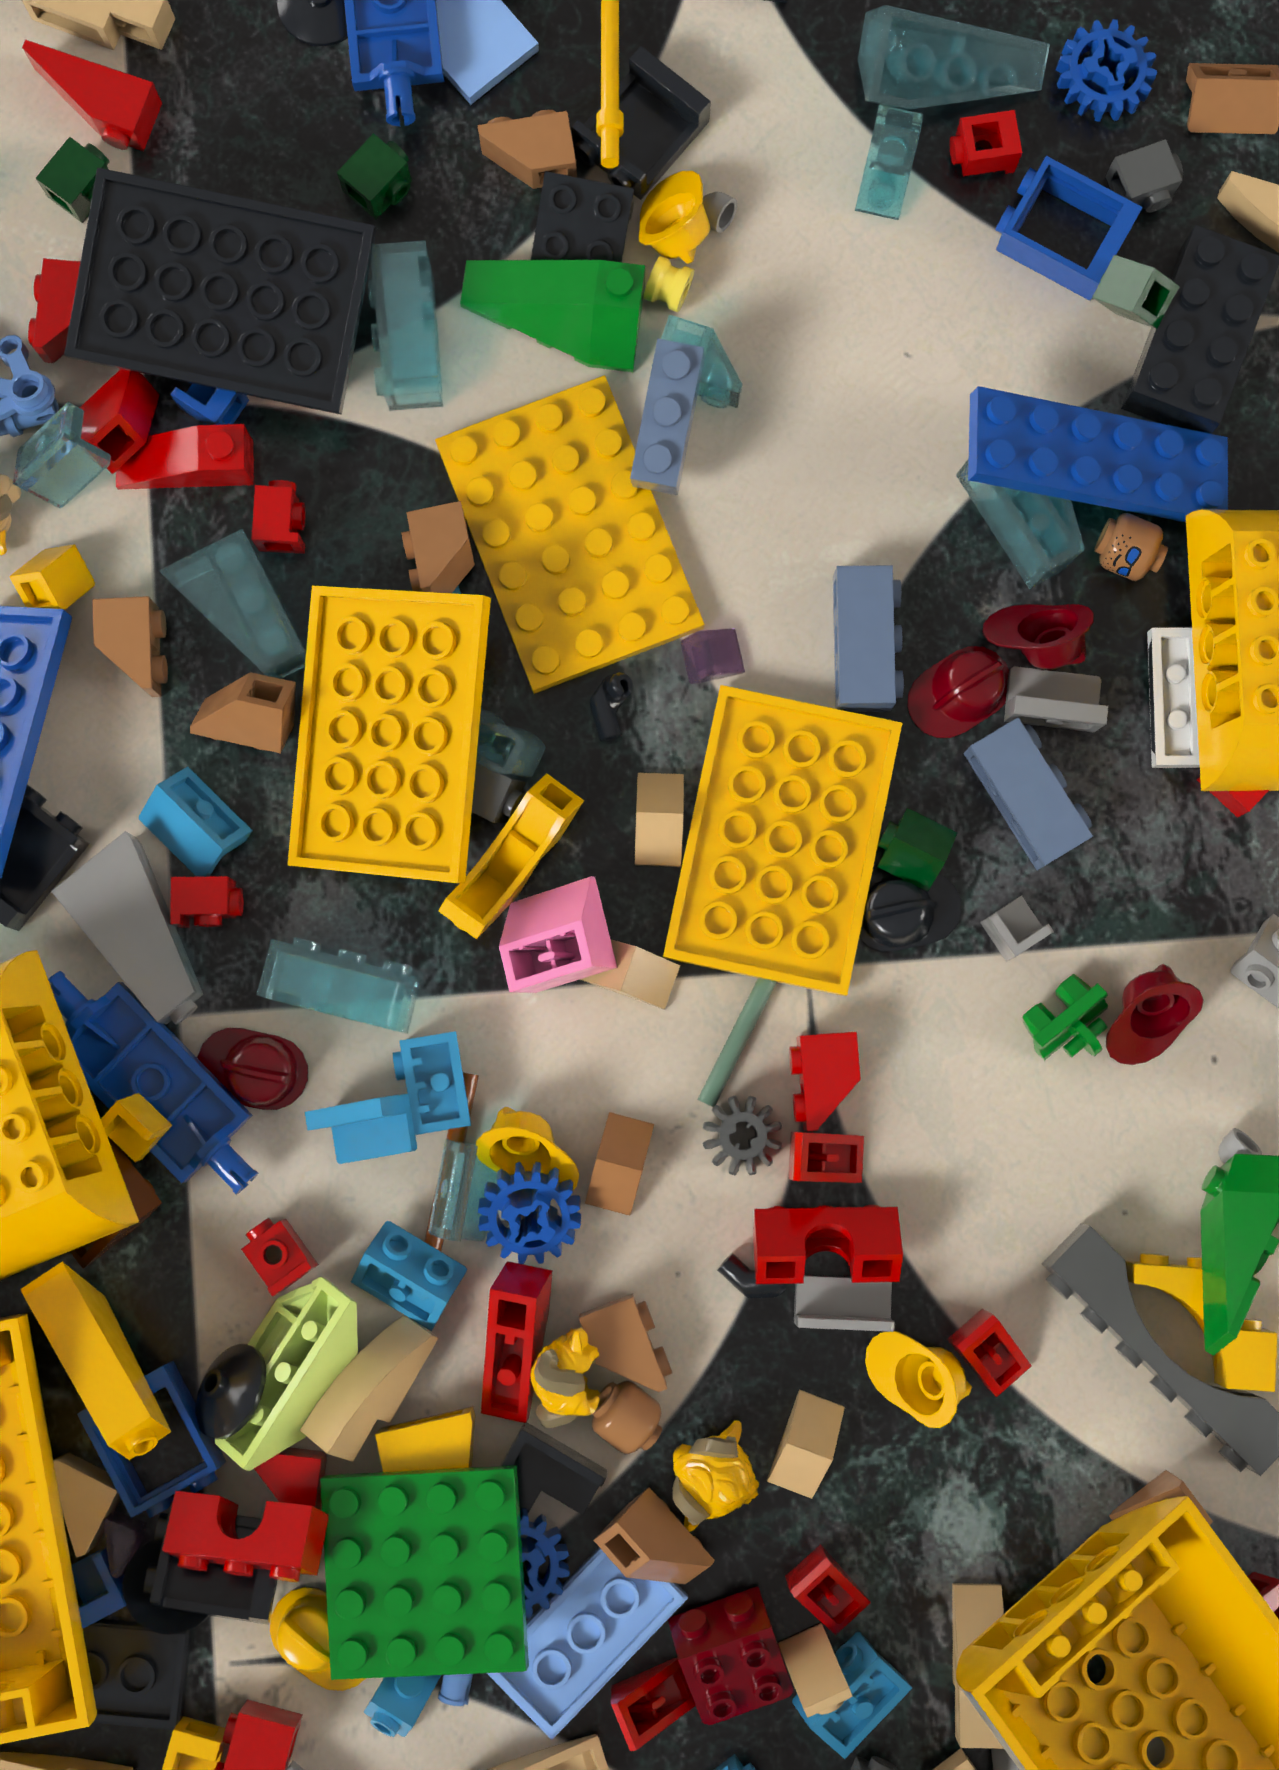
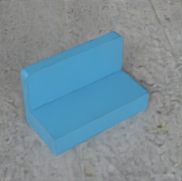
[139,766,253,877]
[305,1094,417,1164]

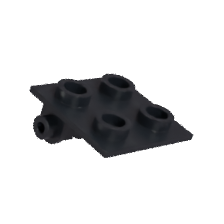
[531,171,634,262]

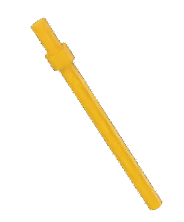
[596,0,624,168]

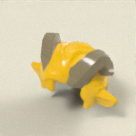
[531,1327,600,1429]
[672,1420,759,1532]

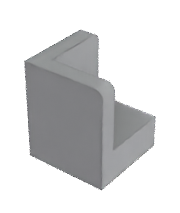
[980,895,1054,961]

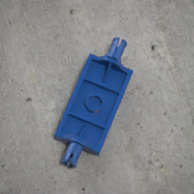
[344,0,444,126]
[48,971,259,1195]

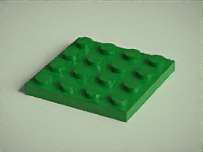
[320,1465,529,1680]

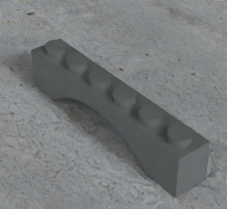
[1042,1224,1279,1476]

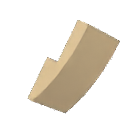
[778,1623,853,1718]

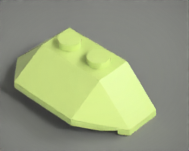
[215,1277,358,1471]

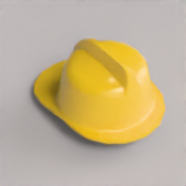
[639,171,710,264]
[475,1107,580,1190]
[865,1331,972,1428]
[270,1587,366,1691]

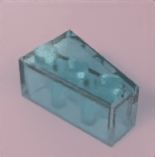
[368,240,444,411]

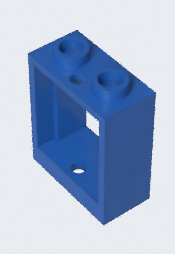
[995,156,1143,301]
[77,1361,226,1518]

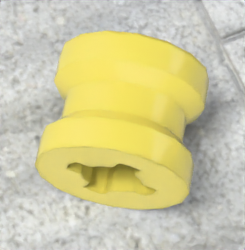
[644,256,694,312]

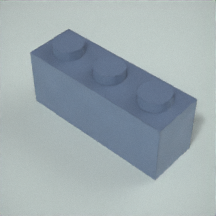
[630,338,705,495]
[833,565,904,712]
[963,717,1093,870]

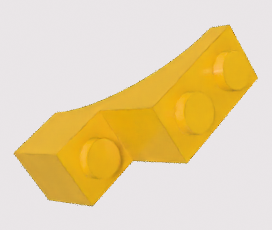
[438,773,584,939]
[1125,1253,1277,1392]

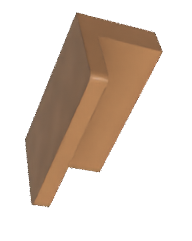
[1186,63,1279,134]

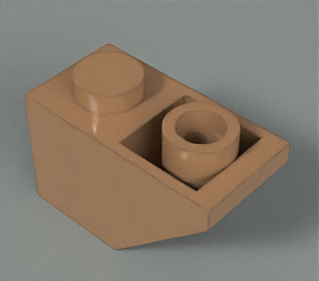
[477,110,577,189]
[401,501,475,593]
[92,596,168,697]
[190,672,296,754]
[579,1293,672,1392]
[593,1487,715,1584]

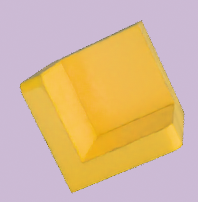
[9,544,95,610]
[101,1093,172,1163]
[162,1716,225,1770]

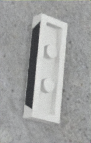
[1147,628,1200,768]

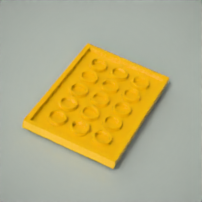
[435,375,705,694]
[287,586,491,883]
[663,685,902,997]

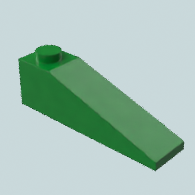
[460,260,645,373]
[1200,1154,1279,1356]

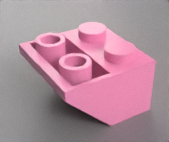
[499,876,617,993]

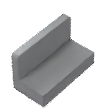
[1004,666,1108,732]
[794,1275,895,1332]

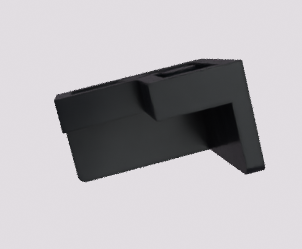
[500,1423,607,1515]

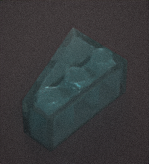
[956,458,1085,589]
[159,529,306,679]
[256,937,421,1034]

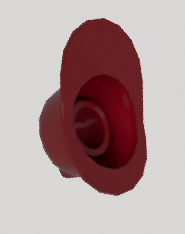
[983,604,1094,669]
[908,646,1009,738]
[1106,964,1204,1065]
[197,1028,308,1110]

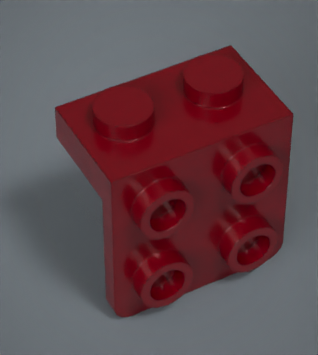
[668,1586,793,1725]

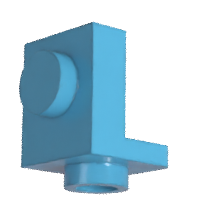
[364,1675,441,1737]

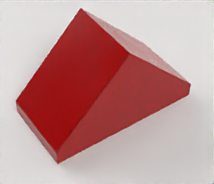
[788,1132,864,1183]
[947,1309,1032,1397]
[254,1447,328,1510]
[785,1544,871,1635]
[611,1658,696,1751]

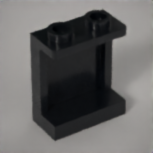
[571,46,711,200]
[0,784,89,931]
[143,1501,278,1625]

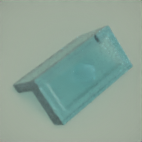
[13,402,111,508]
[428,1139,497,1242]

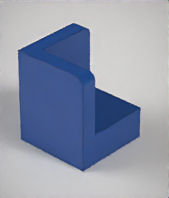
[170,384,249,425]
[72,1543,127,1628]

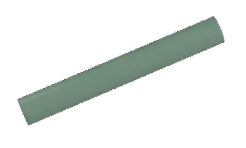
[697,978,777,1107]

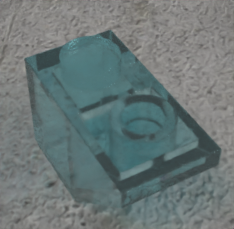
[855,104,923,220]
[661,314,742,408]

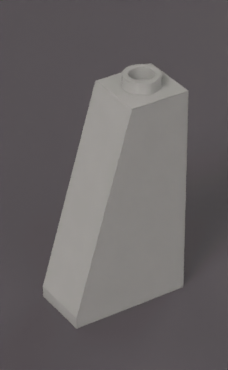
[51,831,203,1024]

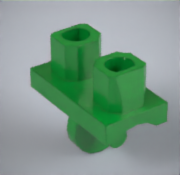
[1022,974,1108,1061]

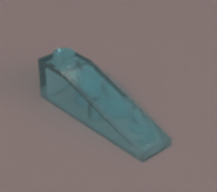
[858,5,1050,110]

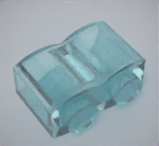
[476,708,546,777]

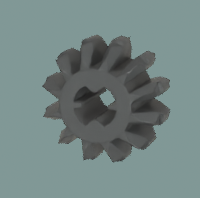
[703,1096,782,1175]

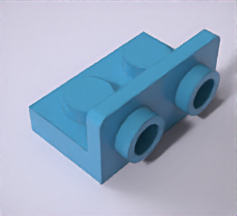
[393,1031,471,1135]
[351,1221,467,1331]
[792,1632,912,1759]

